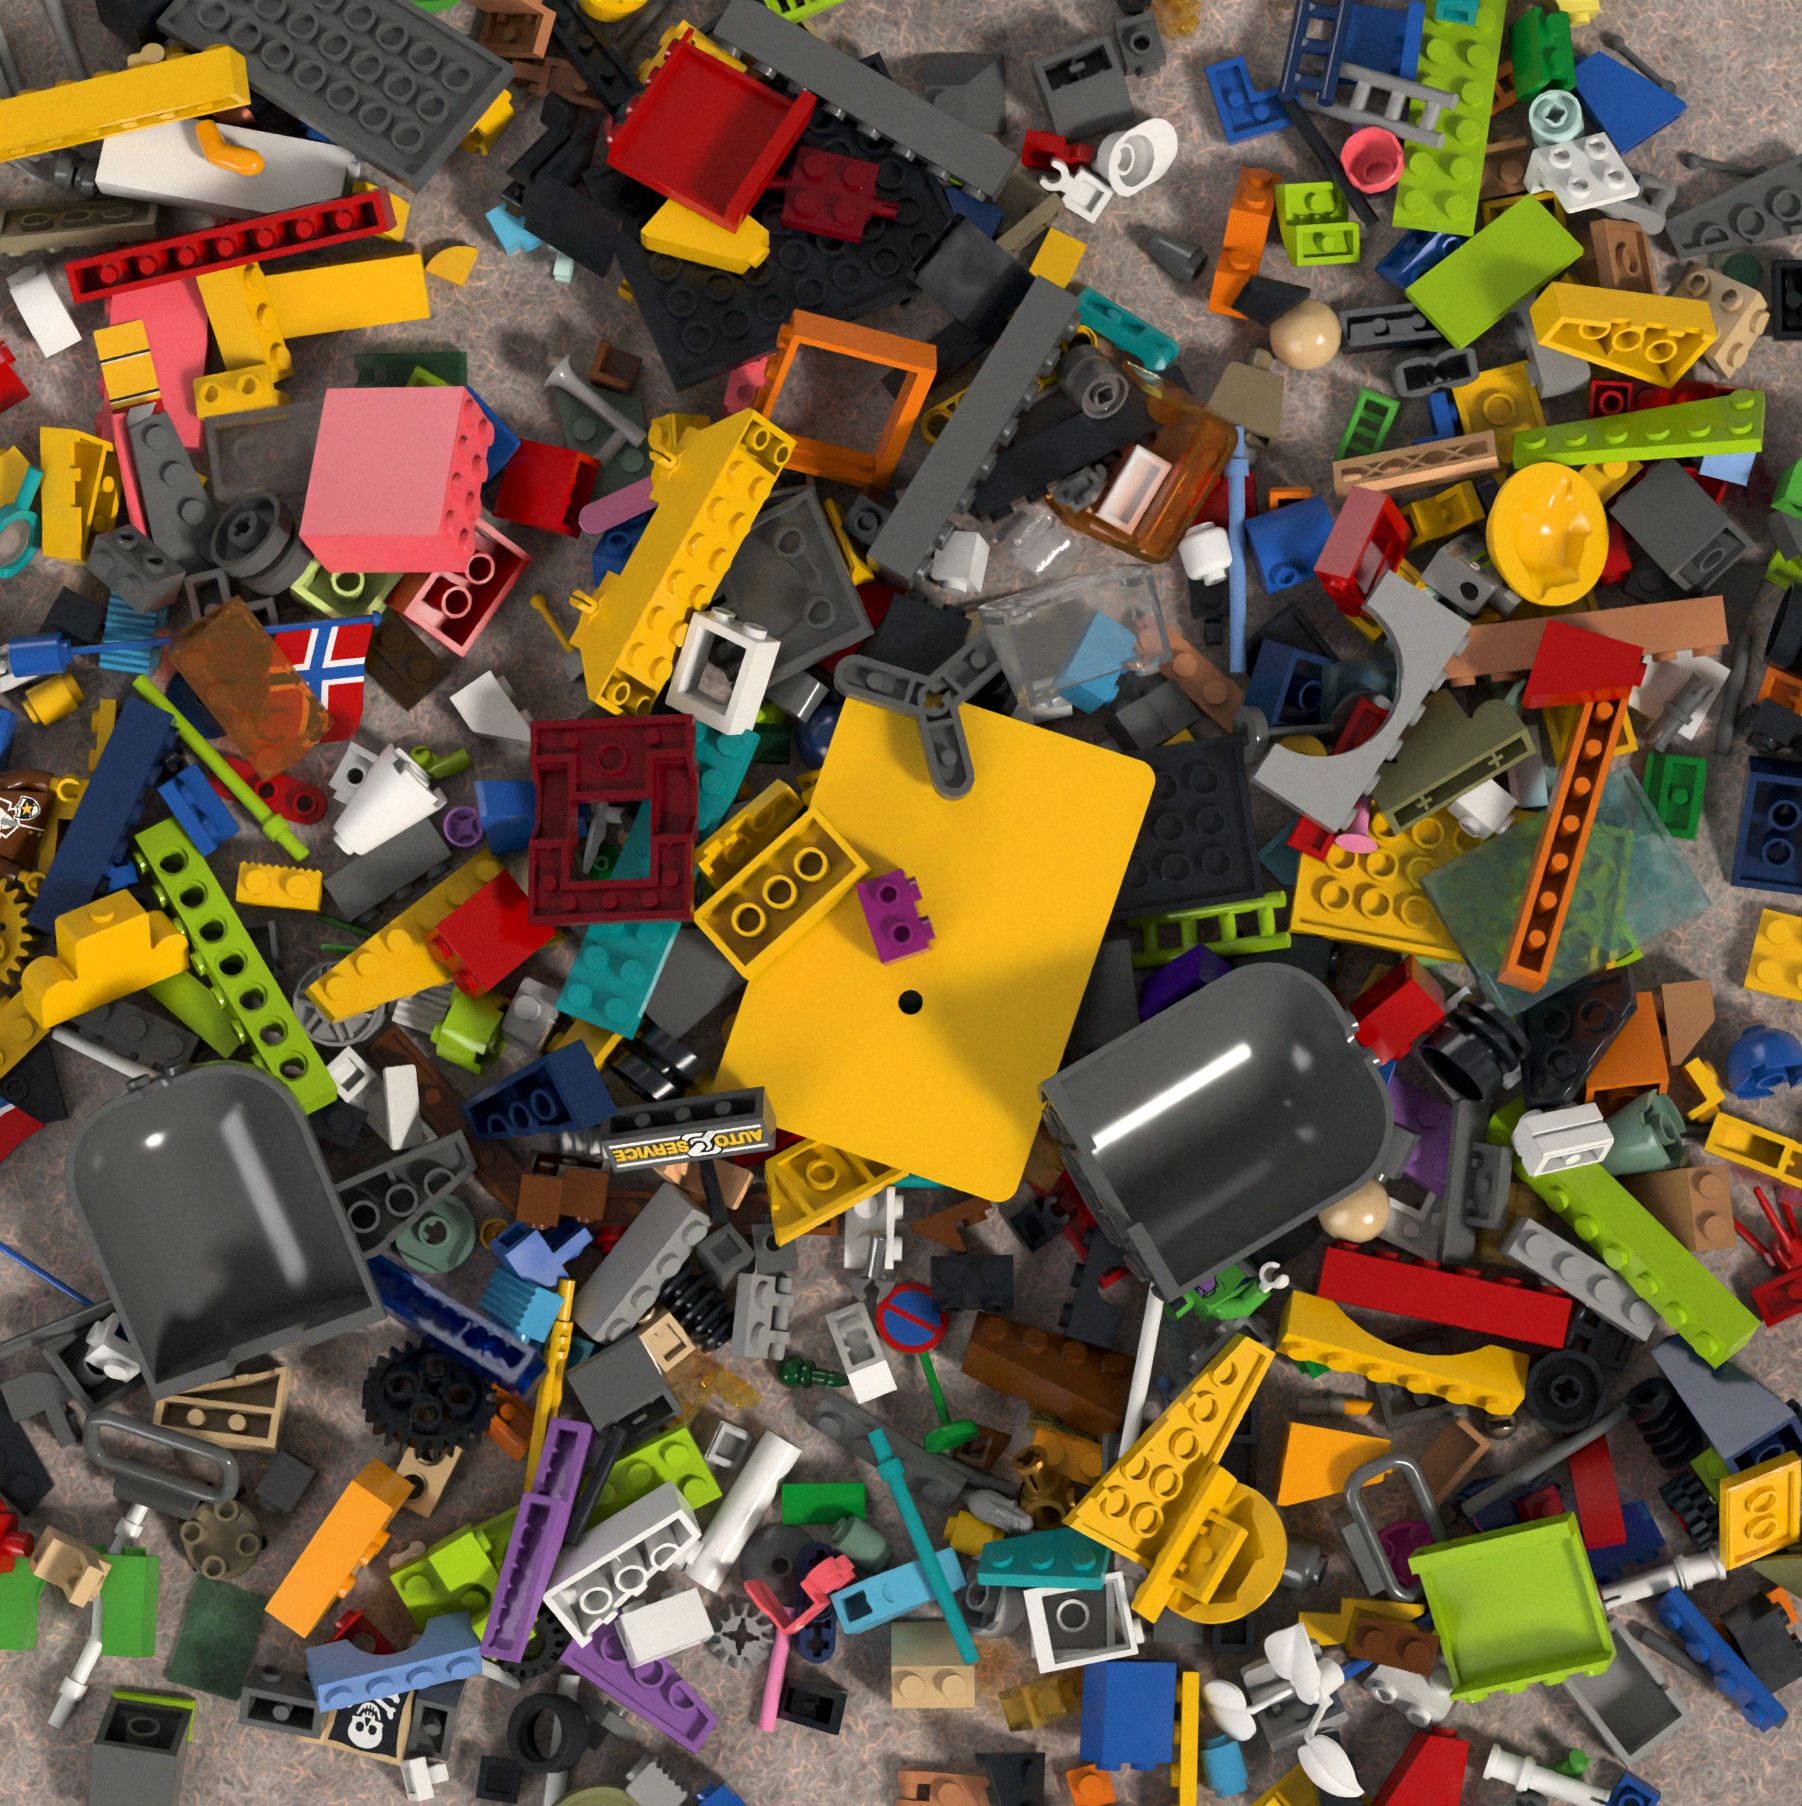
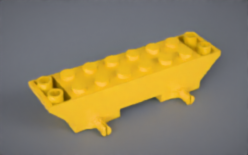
[568,407,797,717]

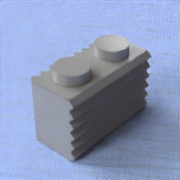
[625,1755,690,1806]

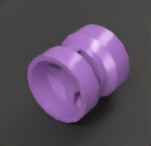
[443,806,486,850]

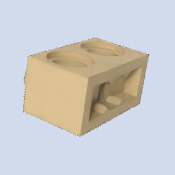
[390,1422,464,1518]

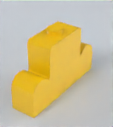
[21,889,190,1030]

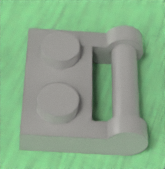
[1594,167,1677,235]

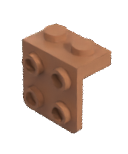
[465,0,556,59]

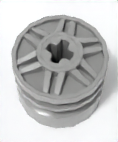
[293,960,388,1046]

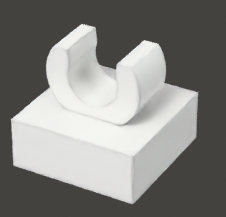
[400,1756,449,1801]

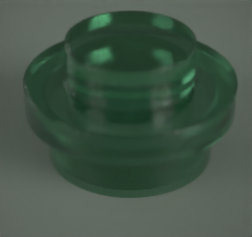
[1722,253,1763,289]

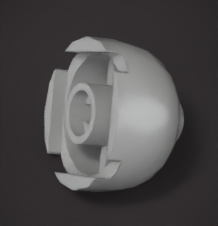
[952,1554,1028,1639]

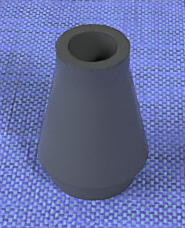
[1146,230,1209,283]

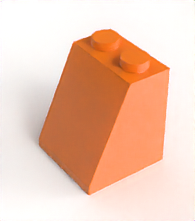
[1577,991,1669,1120]

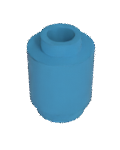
[1198,1733,1249,1798]

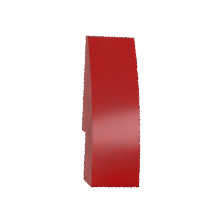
[1563,1432,1627,1550]

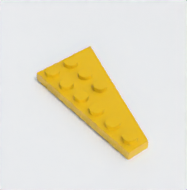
[305,846,568,1024]

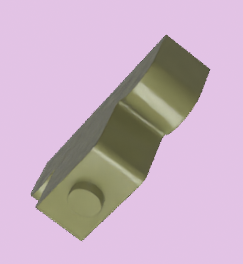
[1370,688,1537,836]

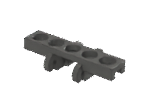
[1053,463,1111,513]

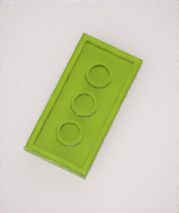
[1405,193,1584,351]

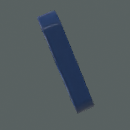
[794,1541,838,1664]

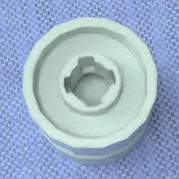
[1529,89,1585,149]

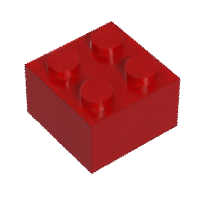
[1349,954,1445,1066]

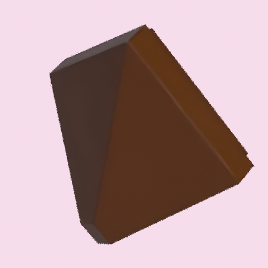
[953,1423,1012,1471]

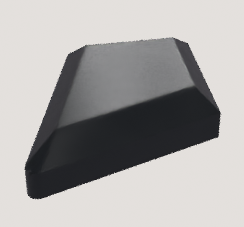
[1231,274,1311,327]

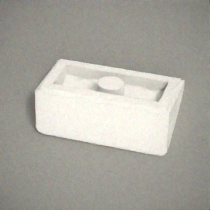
[383,1064,423,1150]

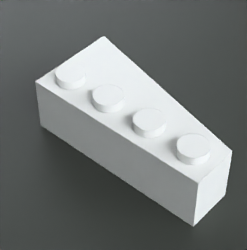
[542,1480,702,1648]

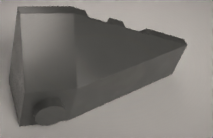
[333,1129,478,1260]

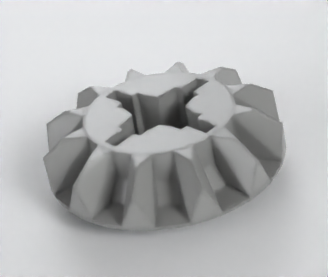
[709,1602,774,1669]

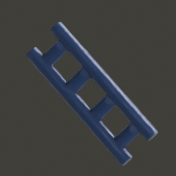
[1277,0,1354,107]

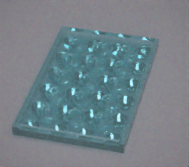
[1418,764,1712,1019]

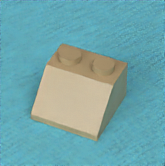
[891,1621,975,1708]

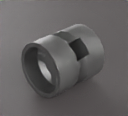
[1055,344,1129,419]

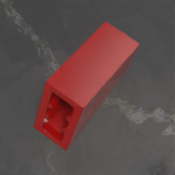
[1521,619,1648,709]
[1369,1725,1469,1806]

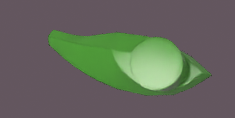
[1527,1749,1592,1791]

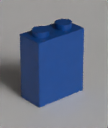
[1079,1658,1177,1771]

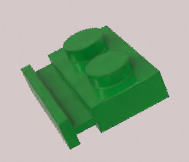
[1636,752,1709,842]

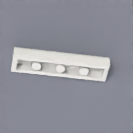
[681,1429,802,1592]

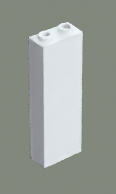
[95,118,360,219]

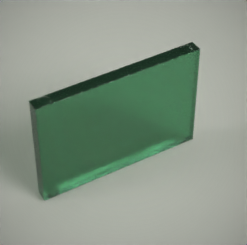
[167,1577,269,1702]

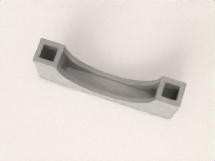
[1248,570,1472,834]

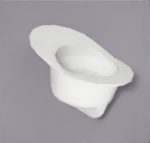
[1090,118,1178,197]

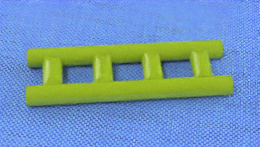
[1126,890,1291,969]

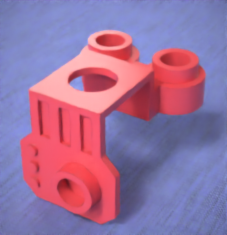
[743,1554,857,1636]

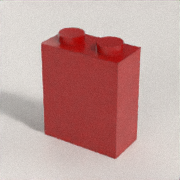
[422,869,558,1001]

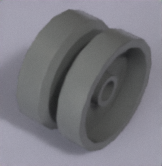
[210,490,313,597]

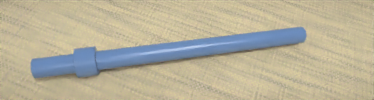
[1224,426,1249,673]

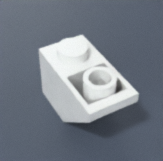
[449,670,534,746]

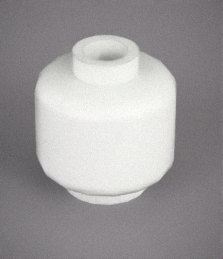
[1178,522,1232,586]

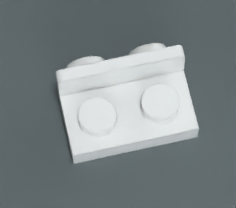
[844,1186,904,1269]

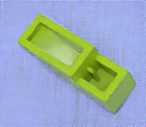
[145,970,241,1060]

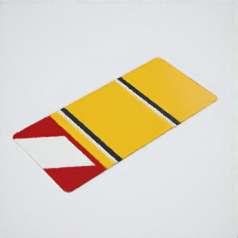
[93,320,164,427]

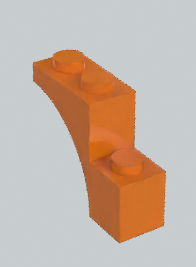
[1207,166,1282,320]

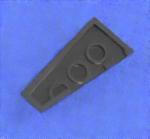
[1663,154,1802,260]

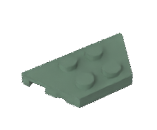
[555,383,654,504]

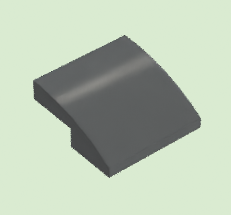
[1374,1325,1467,1431]

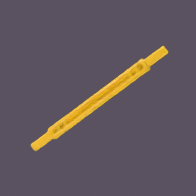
[523,1278,575,1493]

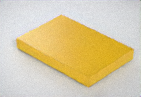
[1719,1450,1801,1571]

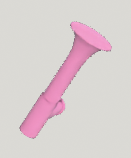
[1335,793,1378,853]

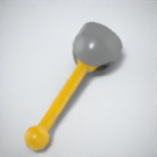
[530,593,585,684]

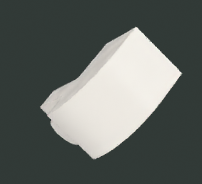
[6,260,82,358]

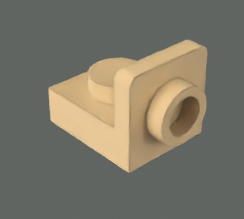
[631,1300,698,1373]

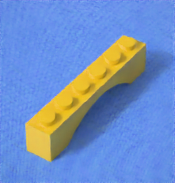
[1275,1290,1530,1416]

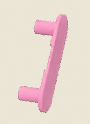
[578,476,658,534]

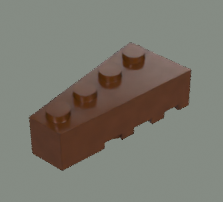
[960,1311,1136,1445]

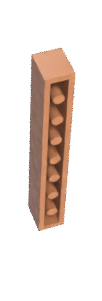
[1395,595,1729,688]

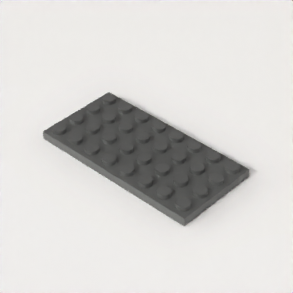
[156,0,516,194]

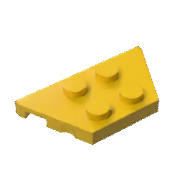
[764,1138,909,1247]

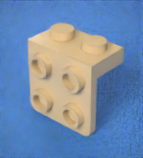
[1671,264,1772,379]

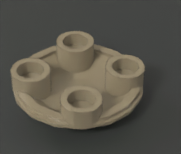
[180,1499,263,1580]

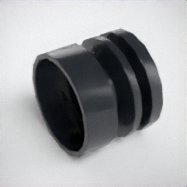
[1419,993,1531,1104]

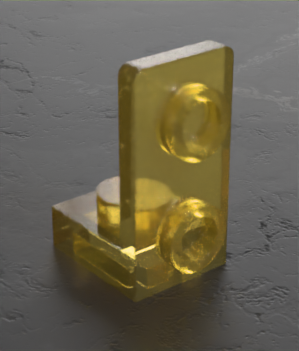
[672,1366,763,1427]

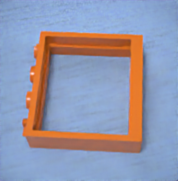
[752,309,937,492]

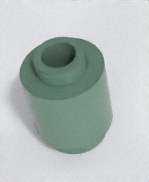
[829,1515,893,1574]

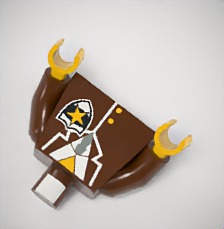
[0,766,81,897]

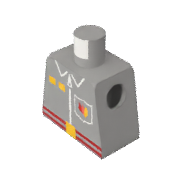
[500,973,566,1059]

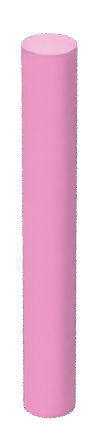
[758,1606,796,1732]

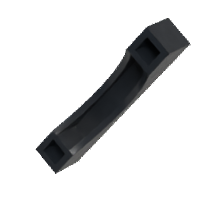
[1210,1401,1260,1653]

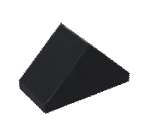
[777,1677,848,1735]

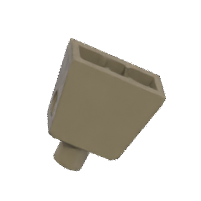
[1198,348,1285,452]

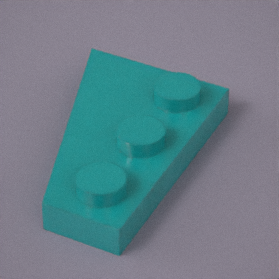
[977,1527,1111,1590]

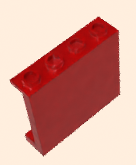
[605,27,818,234]

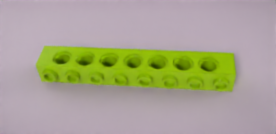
[131,815,337,1115]

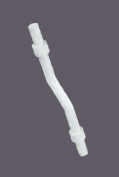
[48,1503,148,1730]

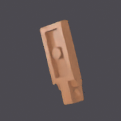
[511,56,608,114]

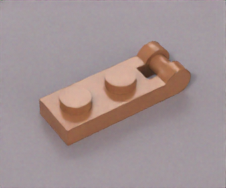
[895,1769,992,1806]

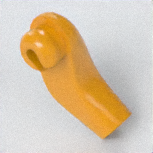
[195,119,264,176]

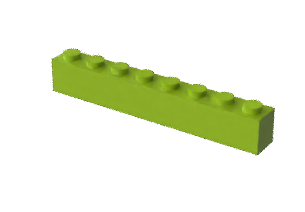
[1486,1094,1761,1369]

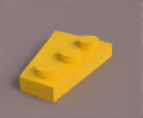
[695,779,805,892]

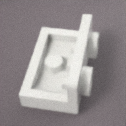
[1362,1658,1454,1731]

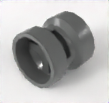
[54,147,100,199]

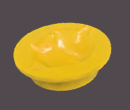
[1486,462,1609,606]
[1146,1482,1287,1624]

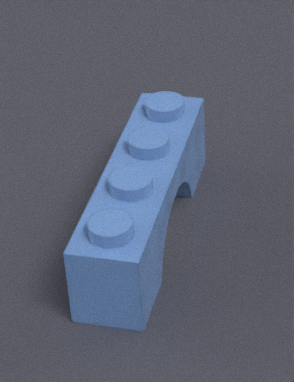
[306,1609,482,1713]

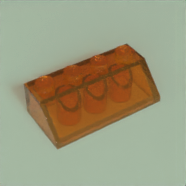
[166,595,335,782]

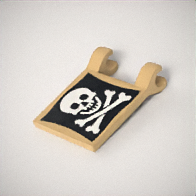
[294,1668,417,1766]

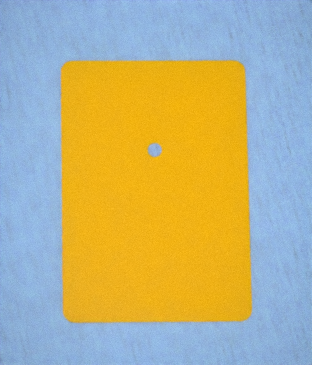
[712,693,1155,1202]

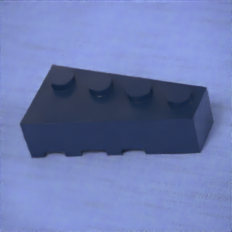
[459,1038,619,1142]

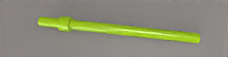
[132,674,310,863]

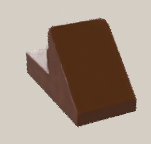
[910,1196,993,1255]

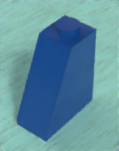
[1569,51,1688,157]
[474,781,593,856]

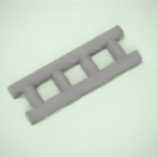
[1300,55,1459,149]

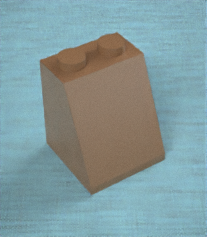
[1619,1164,1736,1252]

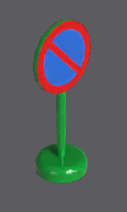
[875,1282,980,1453]

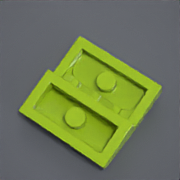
[1275,181,1360,267]

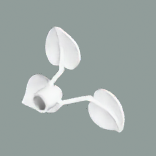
[1201,1622,1365,1797]

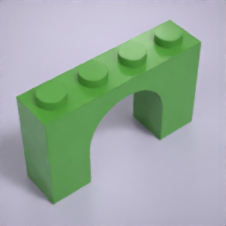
[0,1544,160,1658]

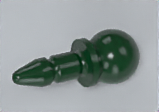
[775,1355,850,1389]

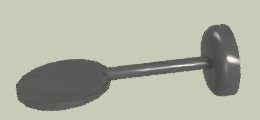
[1232,690,1392,763]

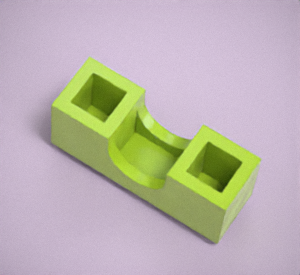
[428,1522,539,1662]

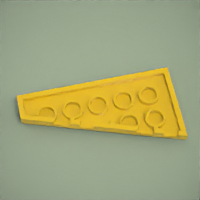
[1061,1332,1276,1570]

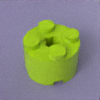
[430,986,513,1077]

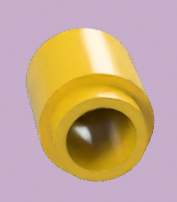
[22,671,86,727]
[942,1509,1005,1557]

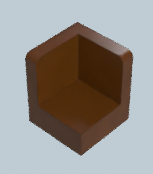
[588,339,643,396]

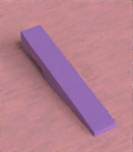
[479,1417,600,1663]

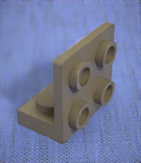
[983,160,1065,257]

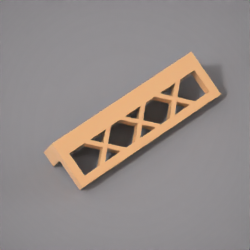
[1332,430,1502,504]

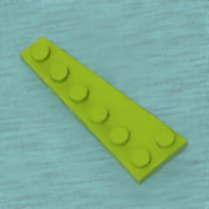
[1512,389,1765,469]

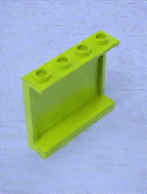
[1408,1511,1617,1704]

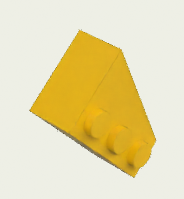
[40,426,123,566]

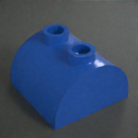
[1244,494,1334,595]

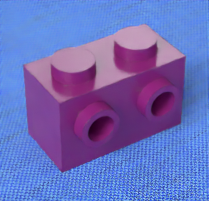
[855,869,936,966]

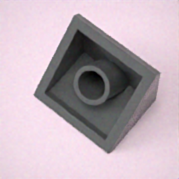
[41,1318,146,1416]

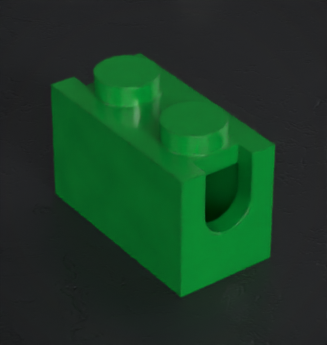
[1508,6,1577,103]

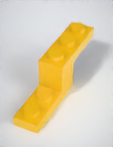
[30,699,122,898]

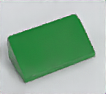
[782,1482,865,1525]

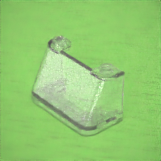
[978,563,1173,712]

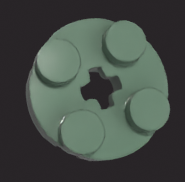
[396,1194,477,1274]

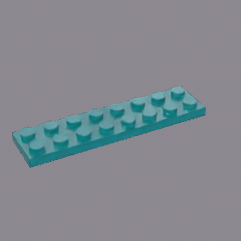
[555,712,761,1040]

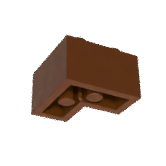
[516,1149,611,1230]

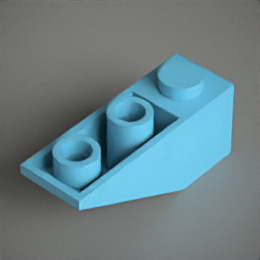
[830,1547,969,1634]

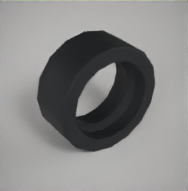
[507,1693,589,1773]

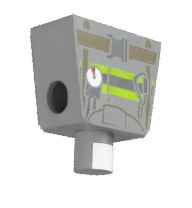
[1420,526,1523,619]

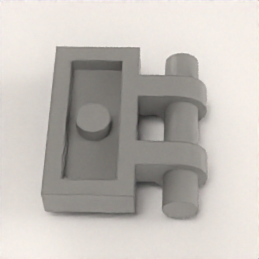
[730,1273,795,1360]

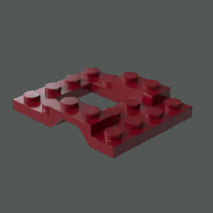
[528,714,699,927]

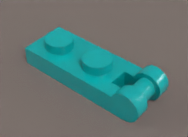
[1077,286,1179,374]

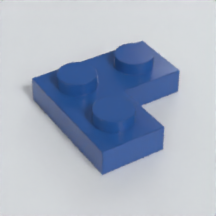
[1204,55,1302,146]

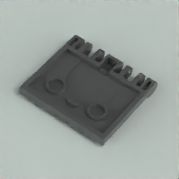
[705,488,875,692]

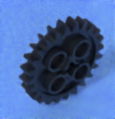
[361,1338,497,1460]

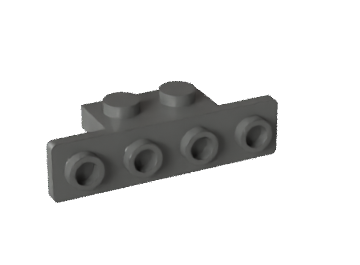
[1437,1099,1514,1266]

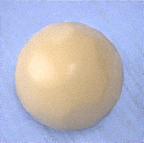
[1269,299,1342,371]
[1317,1178,1390,1244]

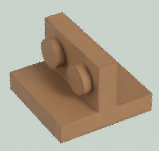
[1572,218,1657,295]

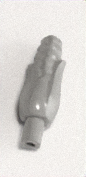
[957,1487,1033,1534]

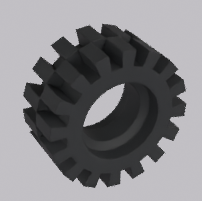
[494,1605,565,1679]

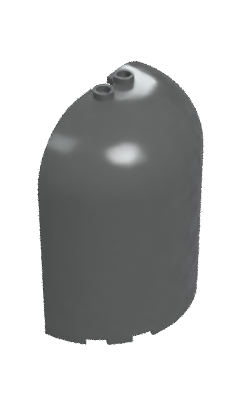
[1038,962,1394,1303]
[65,1059,388,1402]

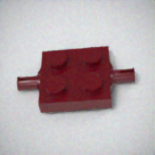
[765,146,899,244]

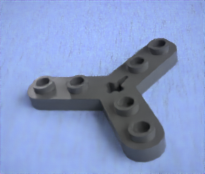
[833,627,1014,801]

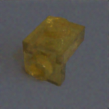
[1164,0,1202,42]

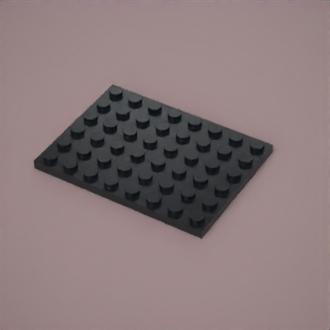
[580,52,954,393]

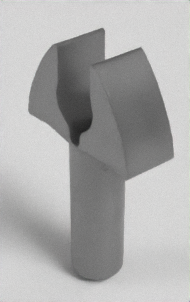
[850,1230,895,1304]

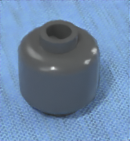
[1278,1533,1329,1593]

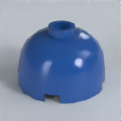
[1725,1025,1802,1100]

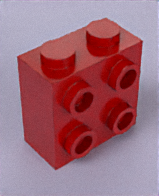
[492,438,601,539]

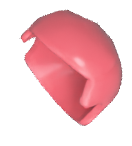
[1340,126,1405,194]

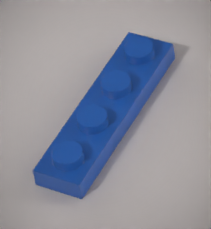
[1652,1585,1788,1733]

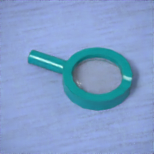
[0,465,44,578]

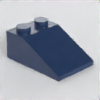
[1243,638,1383,745]
[1730,755,1802,895]

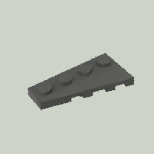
[127,410,219,584]

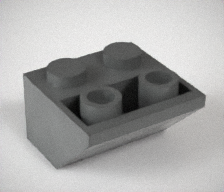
[1031,33,1135,145]
[564,1331,684,1449]

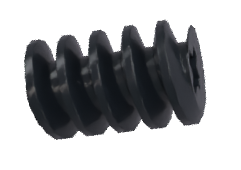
[659,1261,735,1353]
[1625,1377,1704,1470]

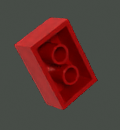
[384,518,533,658]

